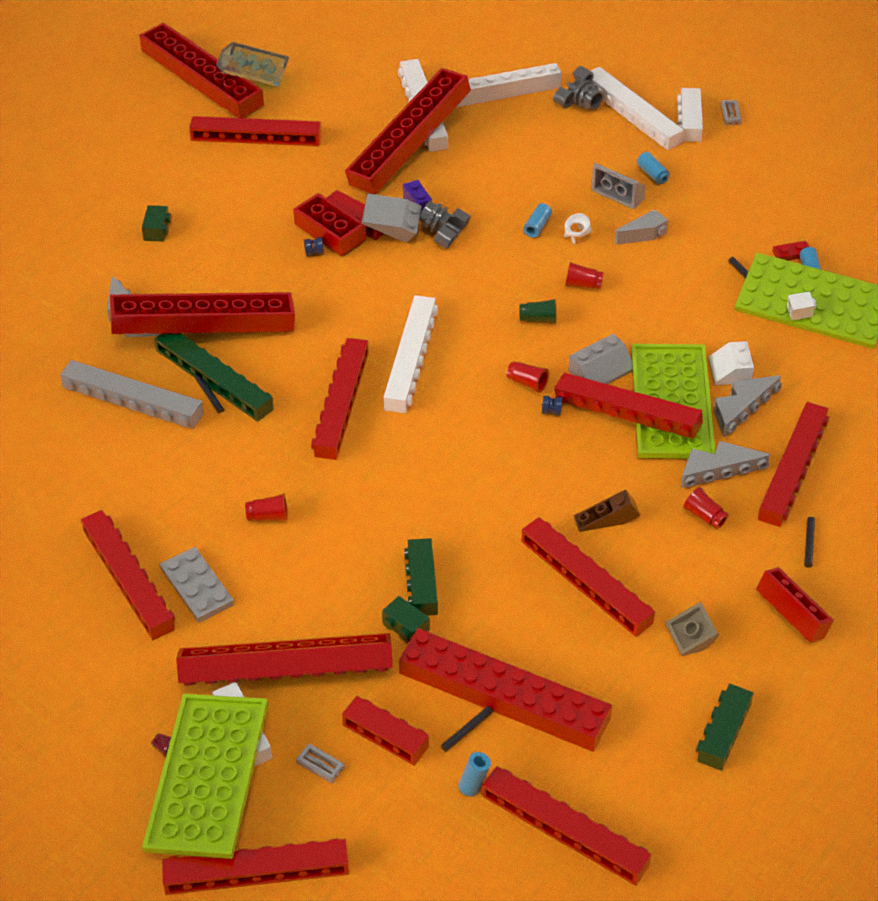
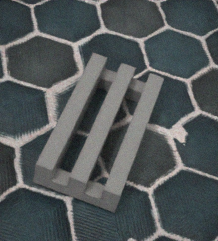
[721,100,742,125]
[296,744,345,784]

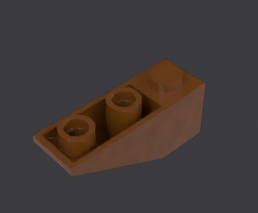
[574,489,641,532]

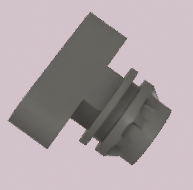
[553,66,603,110]
[419,201,471,249]

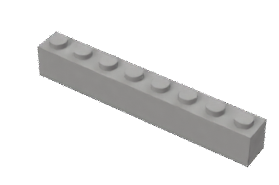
[60,360,204,429]

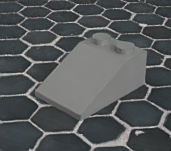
[362,194,421,243]

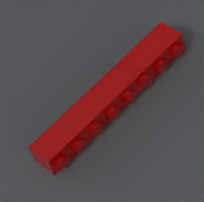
[189,116,322,146]
[311,337,369,460]
[554,372,703,439]
[758,402,830,527]
[80,510,176,641]
[521,517,655,637]
[482,766,652,886]
[162,838,349,895]

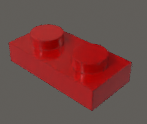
[772,240,809,261]

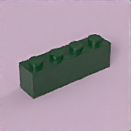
[404,538,438,615]
[696,683,754,771]

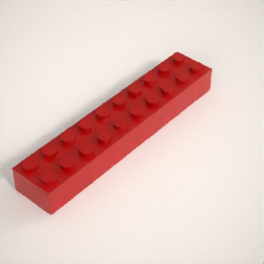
[139,22,264,118]
[345,68,471,195]
[110,292,295,335]
[399,628,612,752]
[176,633,393,686]

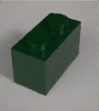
[142,205,172,242]
[382,596,430,642]

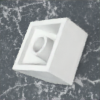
[709,341,754,385]

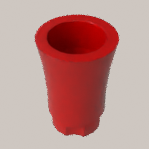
[565,262,604,289]
[506,361,549,393]
[683,487,729,529]
[245,493,288,521]

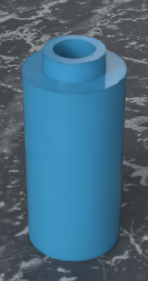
[637,152,670,184]
[523,203,552,238]
[799,247,821,270]
[458,752,491,796]

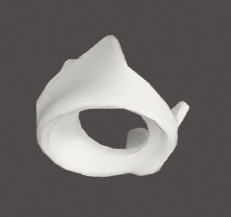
[564,213,592,244]

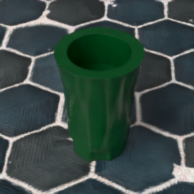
[519,299,556,324]

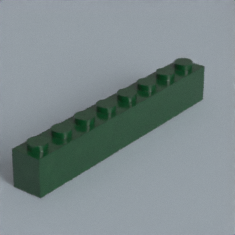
[154,333,274,422]

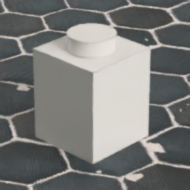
[787,292,816,320]

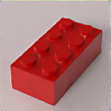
[293,193,366,256]

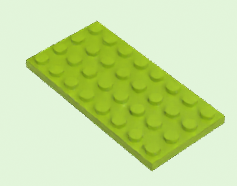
[734,252,878,349]
[631,344,716,459]
[142,694,269,859]

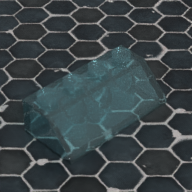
[217,42,289,86]

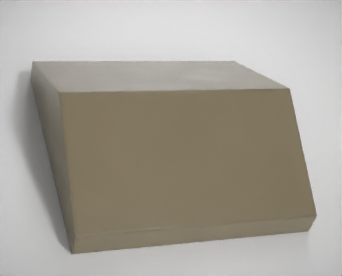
[665,602,719,656]

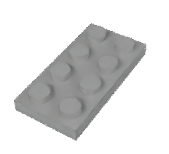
[160,547,234,623]

